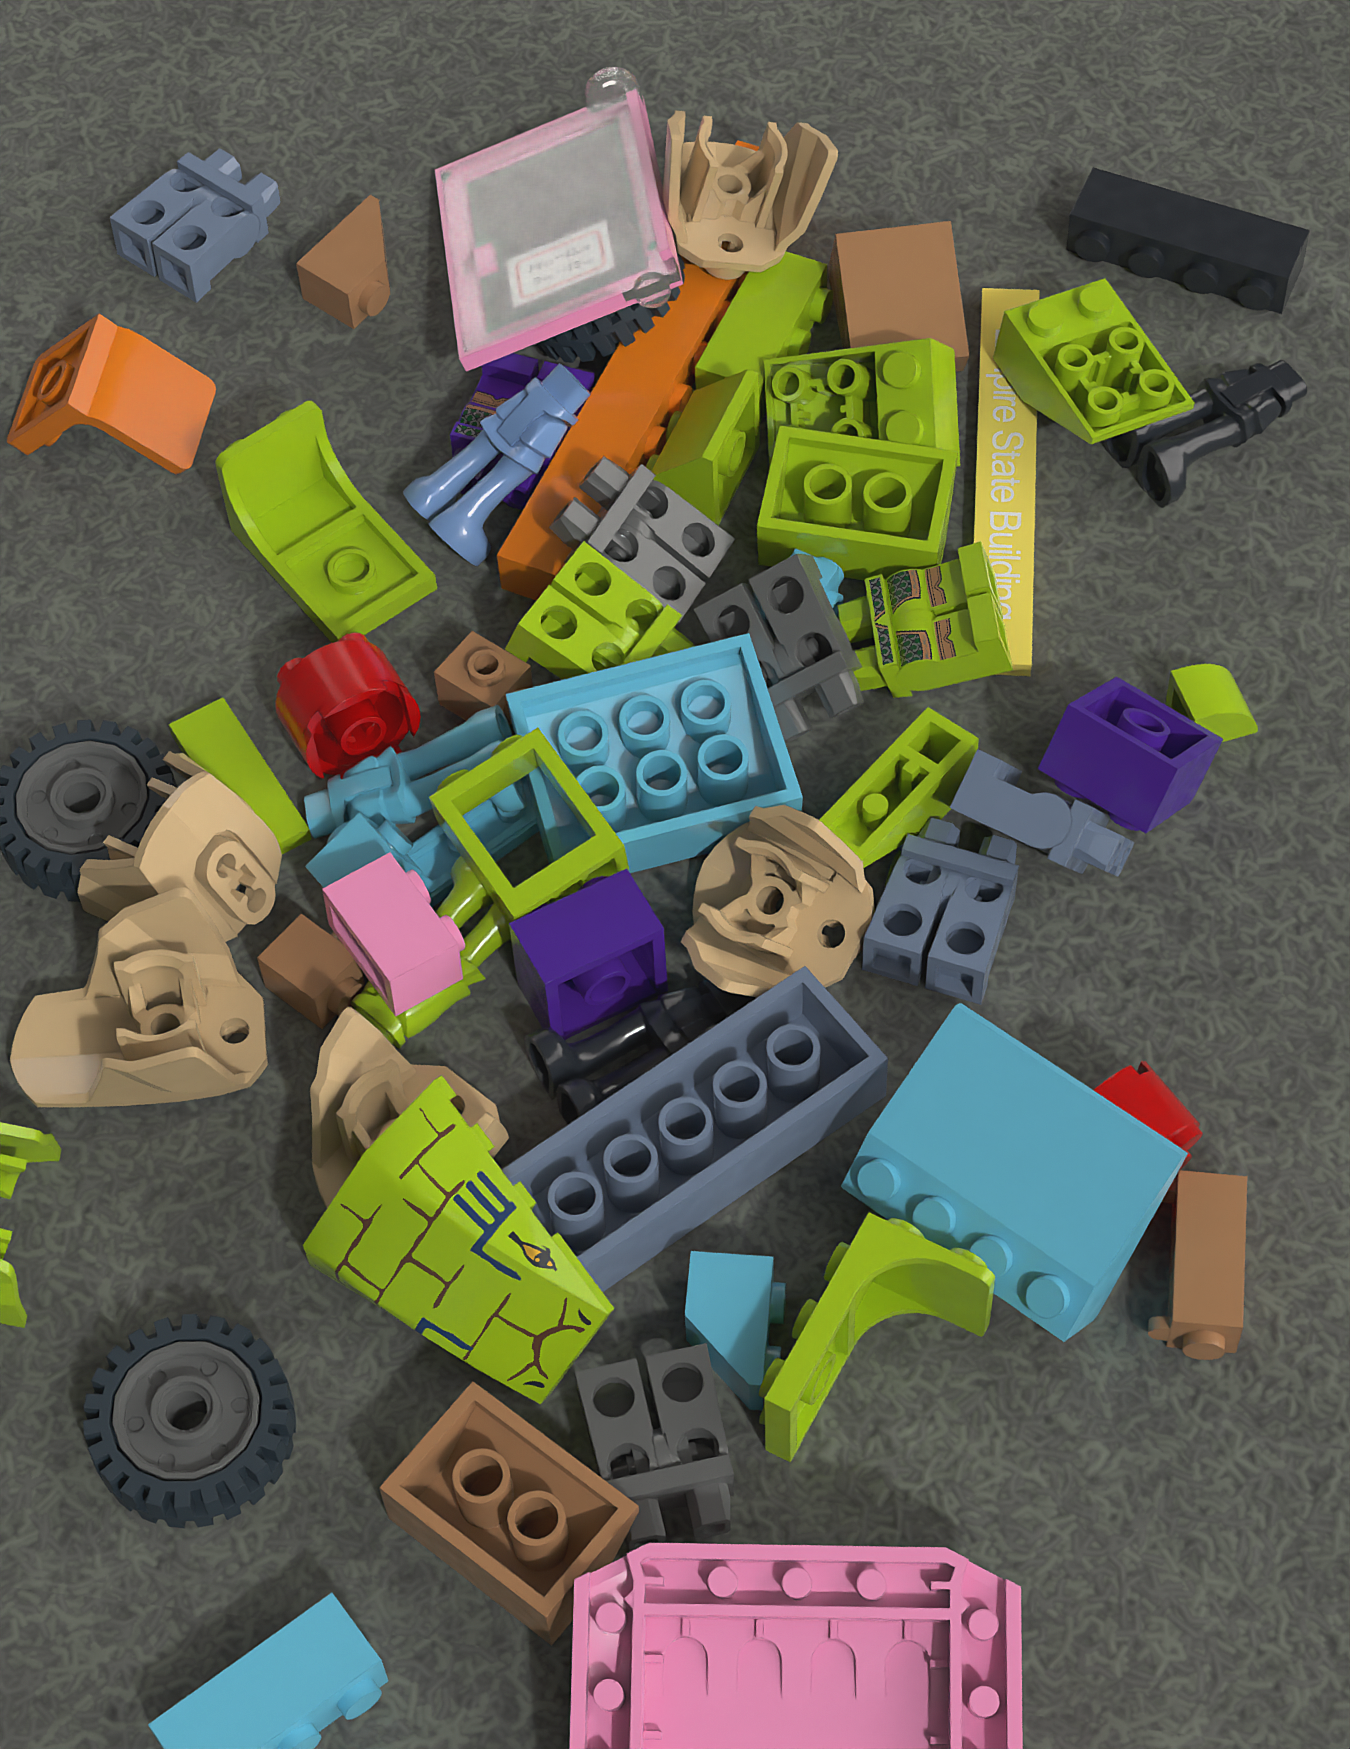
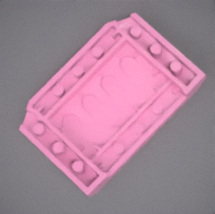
[569,1543,1023,1749]

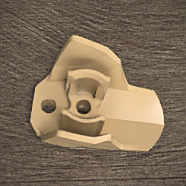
[10,887,268,1107]

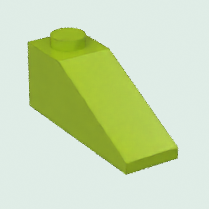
[819,707,979,868]

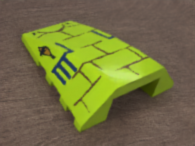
[303,1075,614,1404]

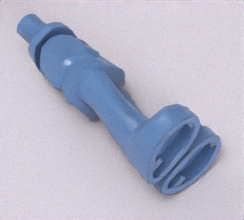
[403,363,591,567]

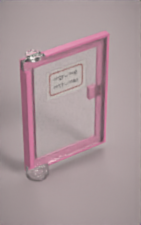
[435,67,683,372]

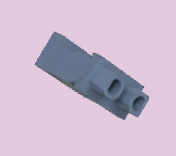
[110,148,280,303]
[950,749,1134,877]
[862,818,1019,1005]

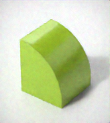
[1165,664,1258,742]

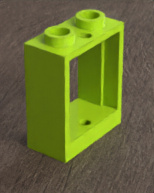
[429,727,629,923]

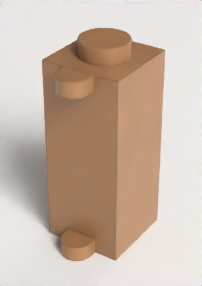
[1148,1170,1247,1360]

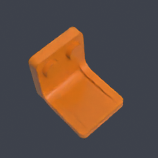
[7,313,216,474]

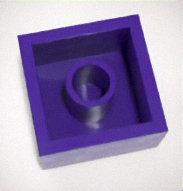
[1038,677,1223,833]
[509,868,668,1040]

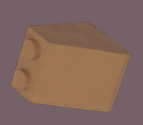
[828,221,969,371]

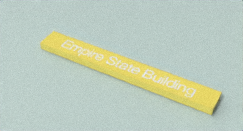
[973,288,1040,676]

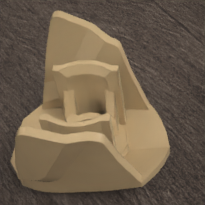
[663,110,838,280]
[77,751,282,942]
[681,805,875,997]
[310,1007,509,1208]

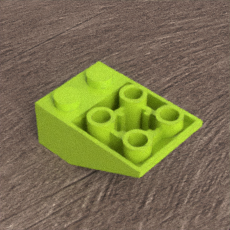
[993,278,1195,444]
[764,338,960,470]

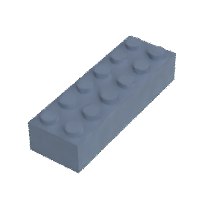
[502,966,888,1292]

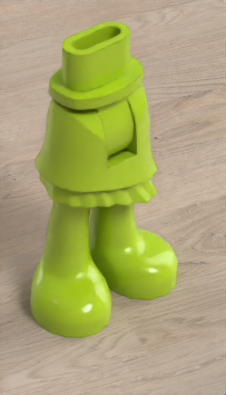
[350,856,514,1049]

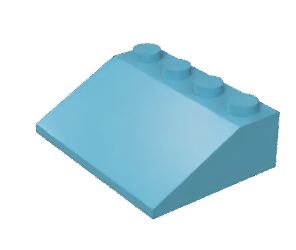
[506,633,803,873]
[841,1003,1188,1342]

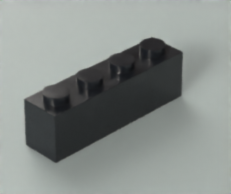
[1066,167,1310,314]

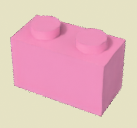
[322,852,465,1017]

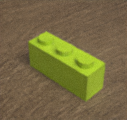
[695,251,833,422]

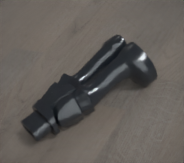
[1102,360,1307,508]
[525,978,756,1125]

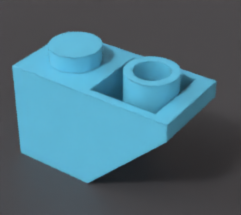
[685,1251,786,1410]

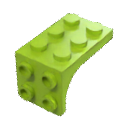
[215,401,437,643]
[759,1212,995,1462]

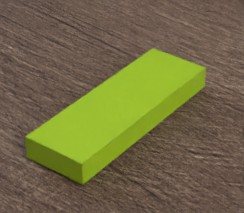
[168,697,312,854]

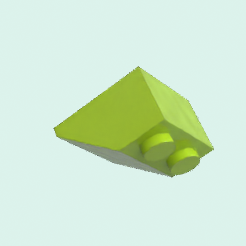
[646,369,760,526]

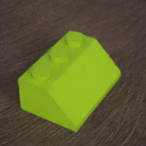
[757,426,958,580]

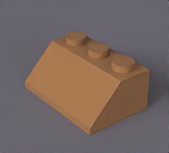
[380,1381,639,1646]

